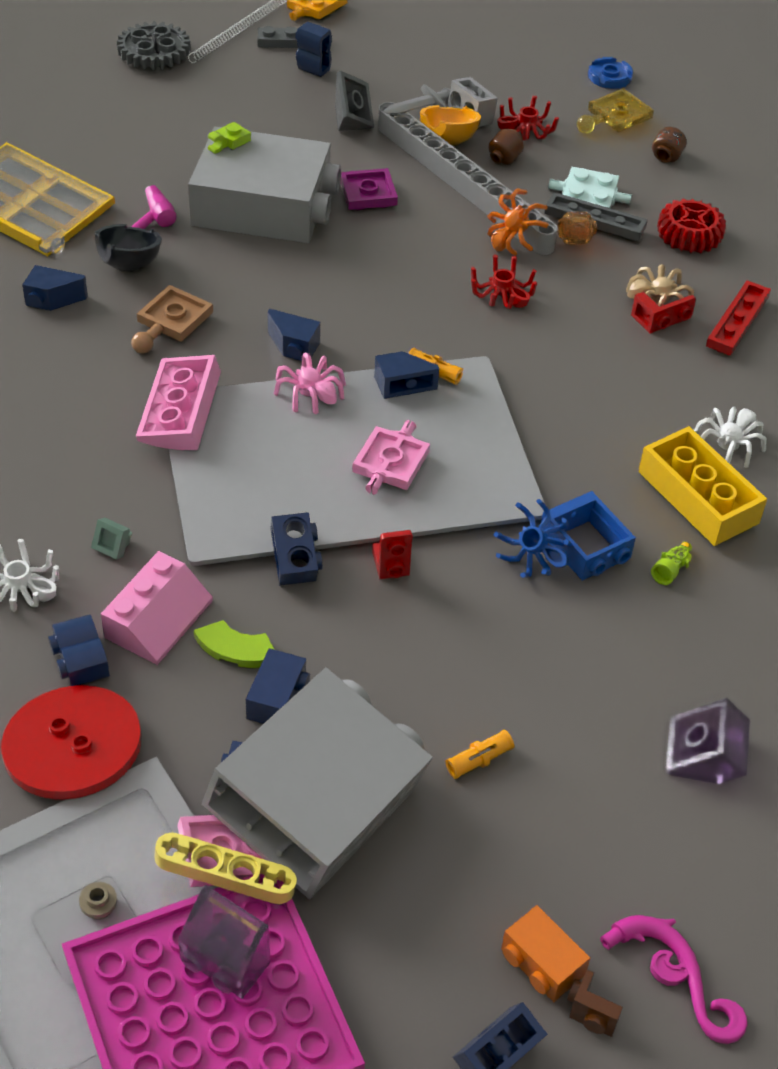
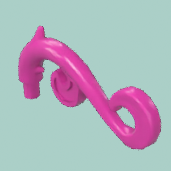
[600,915,748,1044]

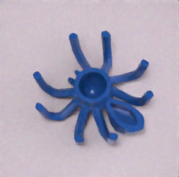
[494,499,573,578]

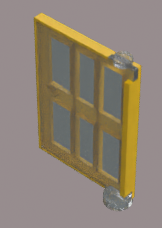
[0,142,115,257]

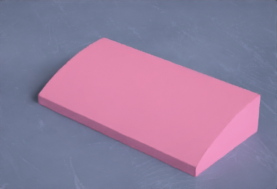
[136,355,221,450]

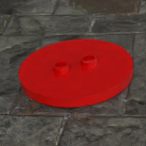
[1,685,142,799]

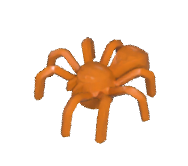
[487,188,549,256]

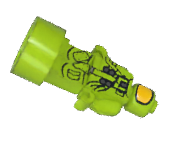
[651,541,692,585]

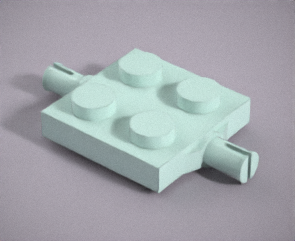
[548,167,632,208]

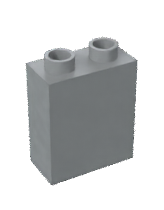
[188,126,342,243]
[202,667,433,900]

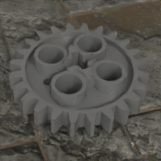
[117,21,191,70]

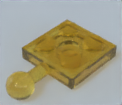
[577,88,654,134]

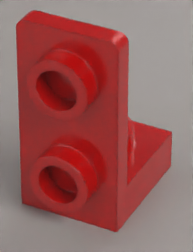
[631,292,696,333]
[372,530,413,579]

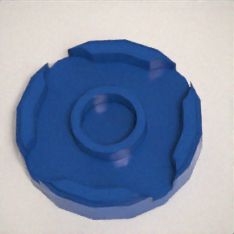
[588,57,633,89]

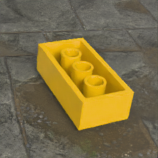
[638,426,767,546]

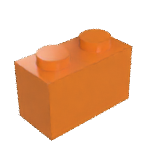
[501,905,590,1002]

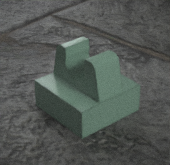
[91,517,132,559]

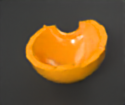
[420,105,481,146]

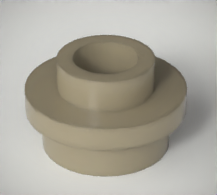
[79,882,117,919]

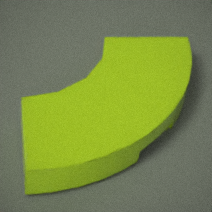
[193,620,275,668]

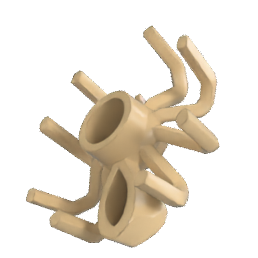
[626,264,694,307]

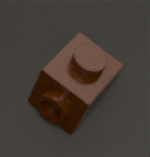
[567,969,623,1037]

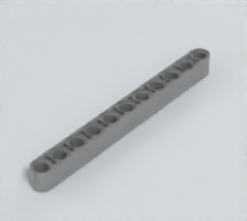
[378,102,558,255]

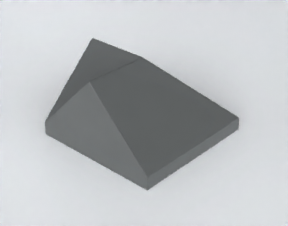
[335,71,374,131]

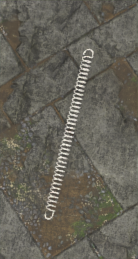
[188,0,287,63]

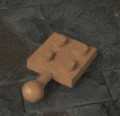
[131,285,213,354]

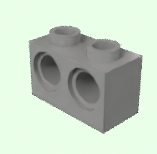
[447,77,498,128]

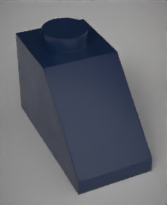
[22,265,88,311]
[267,309,320,361]
[374,351,439,399]

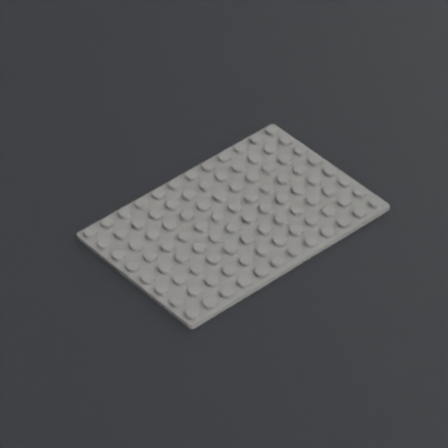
[169,356,545,566]

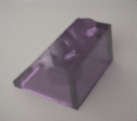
[666,698,750,784]
[178,885,270,999]

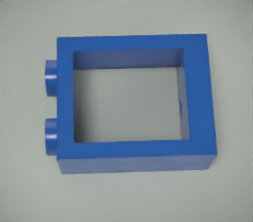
[541,491,636,581]

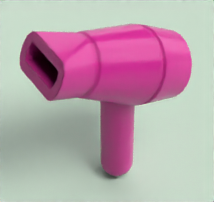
[131,185,176,229]

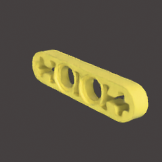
[154,832,297,904]

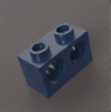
[270,512,323,586]

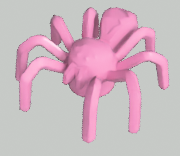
[274,353,346,414]

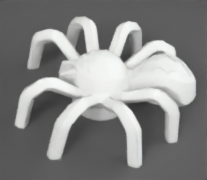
[694,406,767,468]
[0,539,59,612]

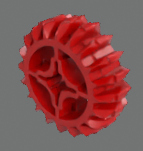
[657,198,726,254]

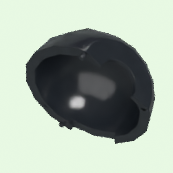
[95,224,162,272]

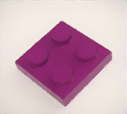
[341,168,398,210]

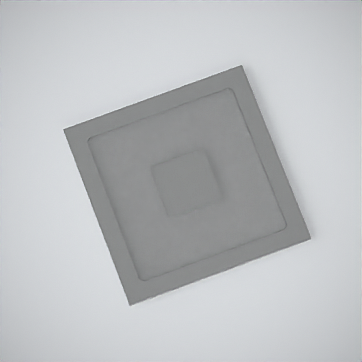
[0,756,218,1069]

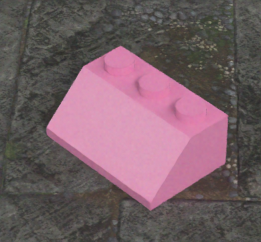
[101,551,213,665]

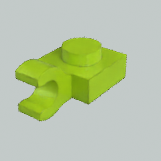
[208,122,251,153]

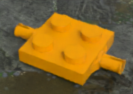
[287,0,348,21]

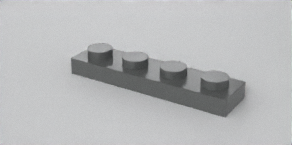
[544,192,648,241]

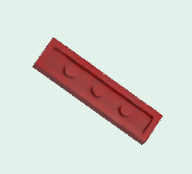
[706,280,771,356]

